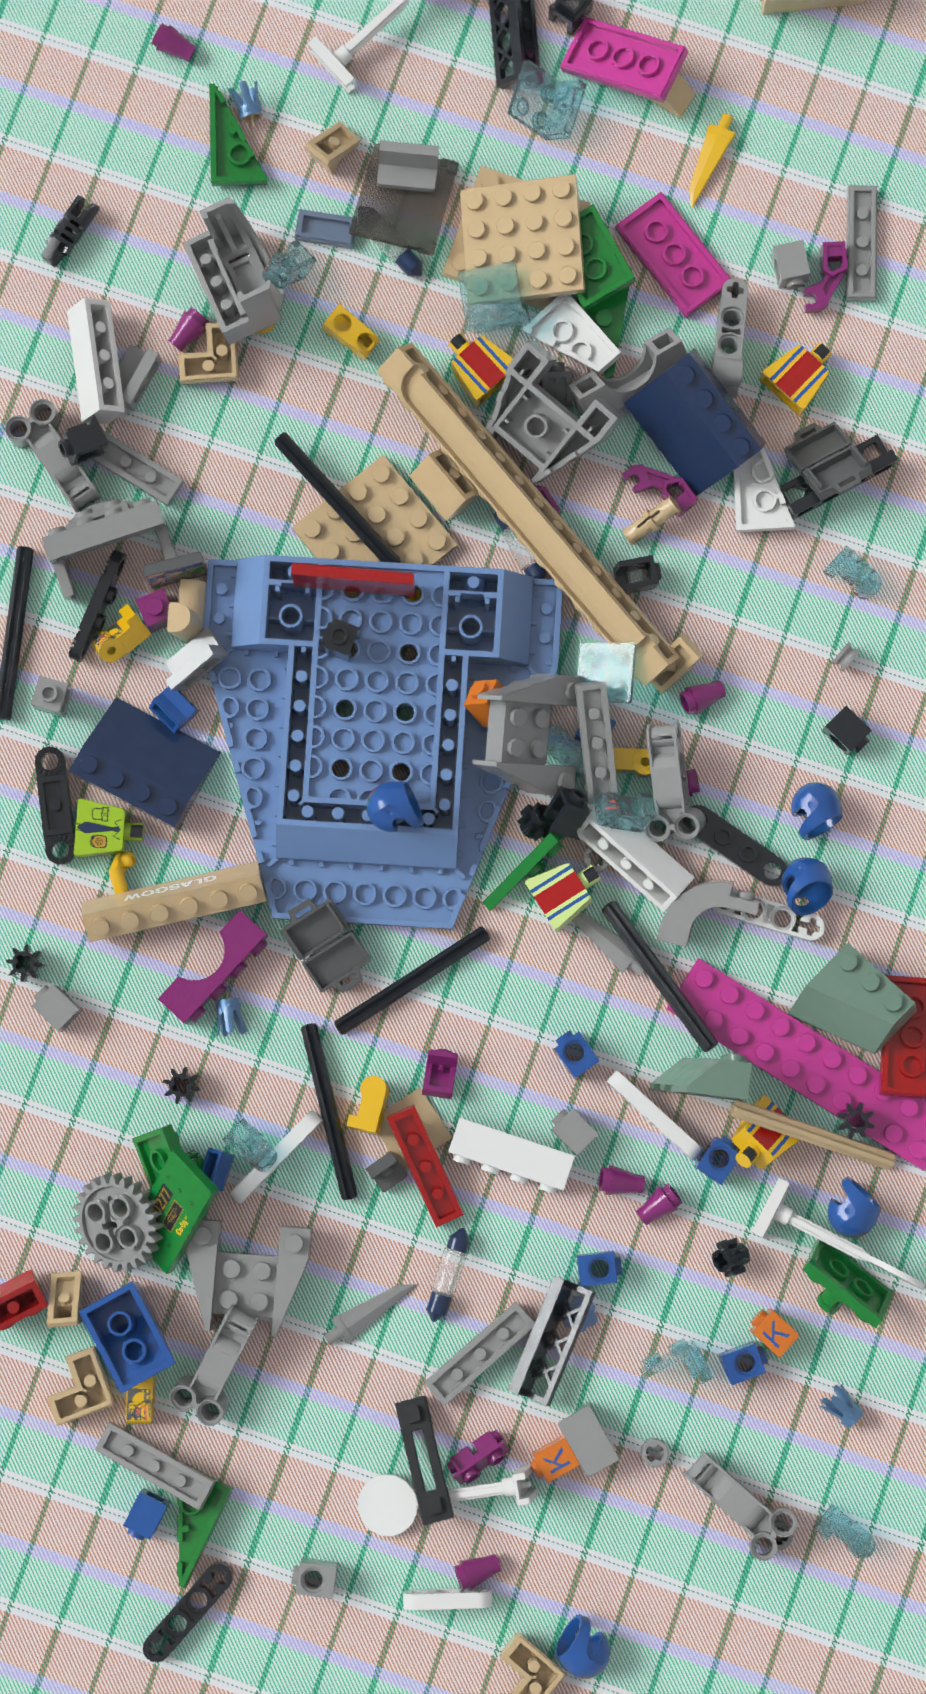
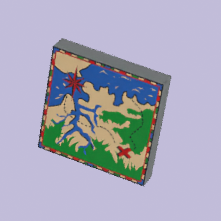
[142,551,208,589]

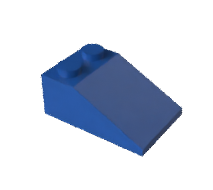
[79,1281,176,1394]

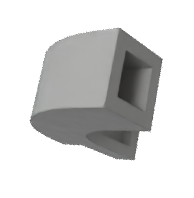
[657,880,761,947]

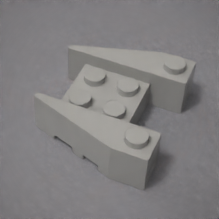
[486,340,625,484]
[472,673,584,796]
[186,1219,313,1337]

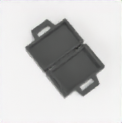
[784,422,872,500]
[280,898,371,993]

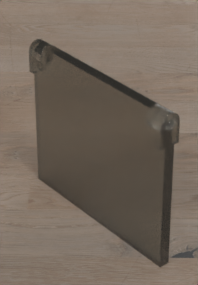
[349,143,459,256]

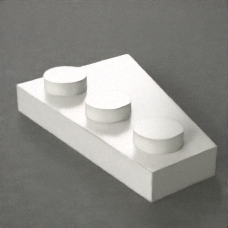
[521,295,623,375]
[733,447,796,533]

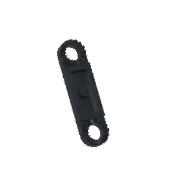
[68,550,127,662]
[35,746,75,865]
[683,805,787,886]

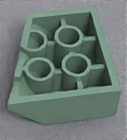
[788,943,917,1054]
[649,1054,752,1101]

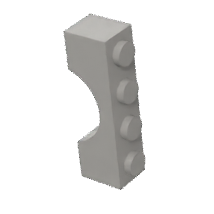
[568,328,687,416]

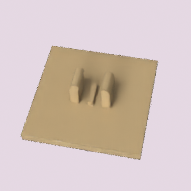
[380,1088,453,1170]

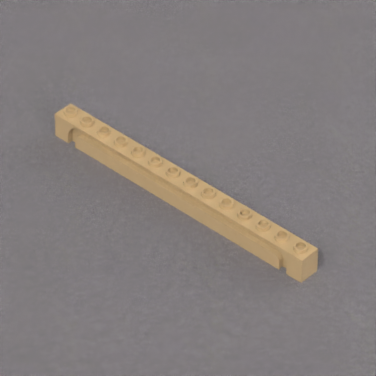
[377,343,680,686]

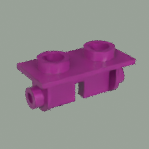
[446,1429,511,1485]

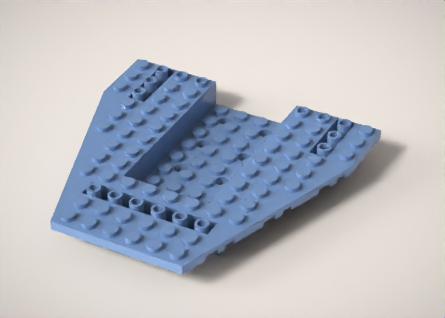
[203,555,562,930]

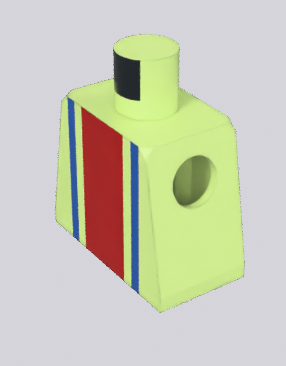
[524,863,601,933]

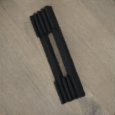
[395,1395,455,1526]

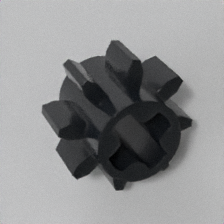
[518,802,554,841]
[6,944,45,982]
[163,1067,201,1104]
[837,1102,875,1139]
[712,1238,750,1277]

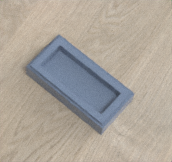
[295,209,357,249]

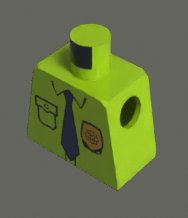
[74,799,145,858]

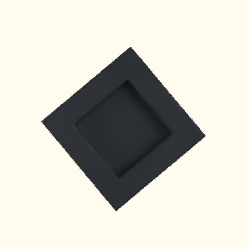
[821,706,872,755]

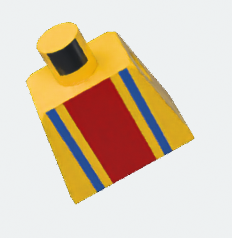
[448,333,513,408]
[759,343,832,417]
[732,1094,800,1169]

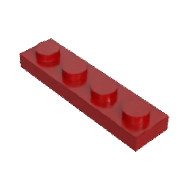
[386,1104,464,1227]

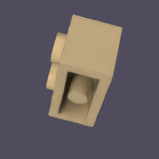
[409,449,479,521]

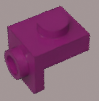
[422,1049,458,1099]

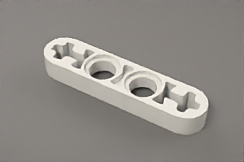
[712,889,825,941]
[606,1070,703,1161]
[229,1110,323,1205]

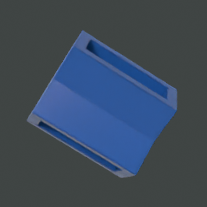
[149,686,199,734]
[201,1147,235,1192]

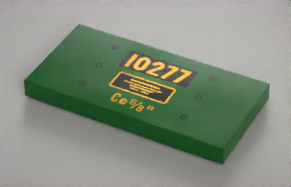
[148,1147,219,1274]

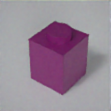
[136,588,170,633]

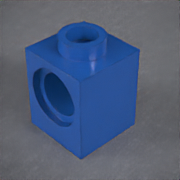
[553,1030,599,1079]
[694,1136,738,1185]
[577,1251,622,1287]
[718,1341,768,1385]
[123,1488,170,1541]

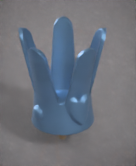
[228,80,263,126]
[216,991,247,1037]
[820,1384,864,1428]

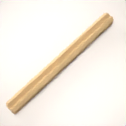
[730,1100,896,1170]

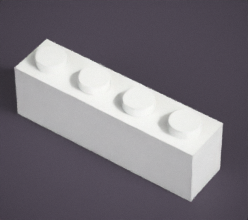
[67,297,125,424]
[577,802,695,912]
[448,1118,575,1194]

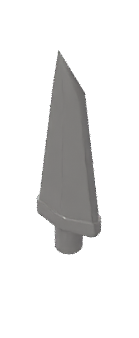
[572,912,645,976]
[324,1284,418,1345]

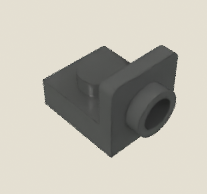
[542,362,573,407]
[366,1151,407,1192]

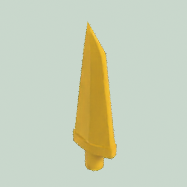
[689,113,736,208]

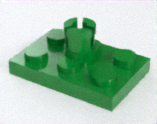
[576,204,636,311]
[132,1124,204,1188]
[802,1239,894,1328]

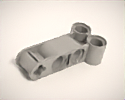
[710,278,749,399]
[5,399,102,513]
[644,721,706,842]
[169,1303,259,1426]
[682,1450,798,1561]

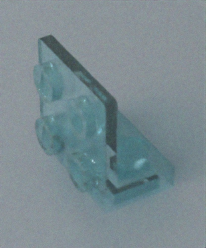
[508,60,587,140]
[458,261,531,334]
[577,643,637,703]
[638,1338,714,1383]

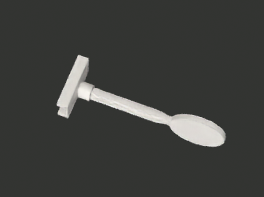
[307,0,410,95]
[752,1178,926,1290]
[358,1464,538,1536]

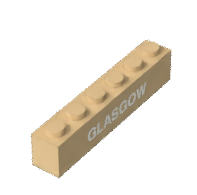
[82,861,266,943]

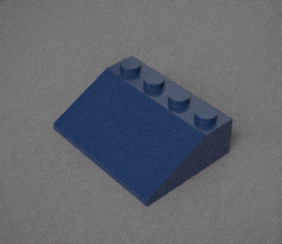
[624,349,766,496]
[69,697,221,831]

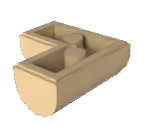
[178,322,239,385]
[167,579,207,643]
[47,1346,116,1426]
[500,1632,567,1694]

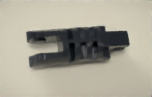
[41,195,100,267]

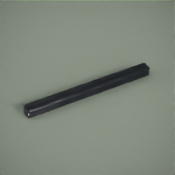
[274,432,401,563]
[0,546,34,720]
[602,901,718,1052]
[334,926,490,1035]
[301,1023,358,1200]

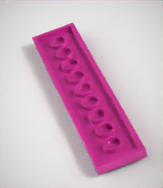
[666,958,926,1171]

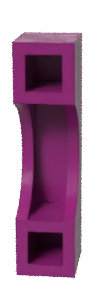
[158,910,268,1024]

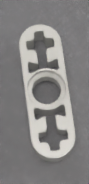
[403,1588,493,1610]

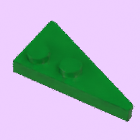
[209,84,268,186]
[584,267,632,378]
[482,832,567,911]
[177,1462,234,1588]

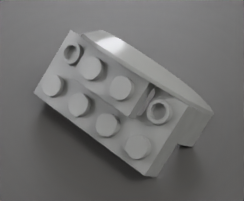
[183,197,285,345]
[42,498,177,600]

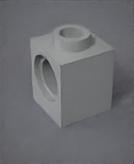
[771,240,811,290]
[31,676,73,718]
[32,984,83,1032]
[551,1108,599,1156]
[291,1558,338,1599]

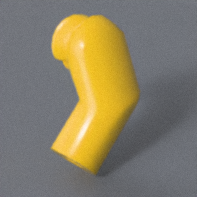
[109,851,136,894]

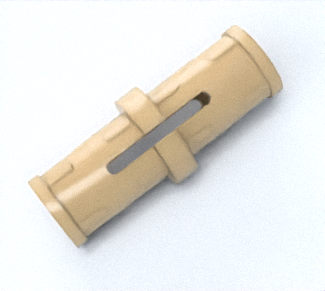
[622,496,681,545]

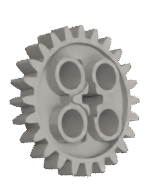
[72,1172,164,1272]

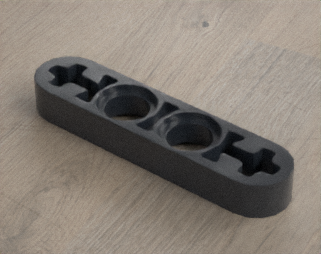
[143,1561,234,1663]

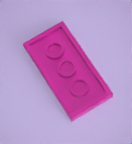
[560,17,689,103]
[615,191,731,318]

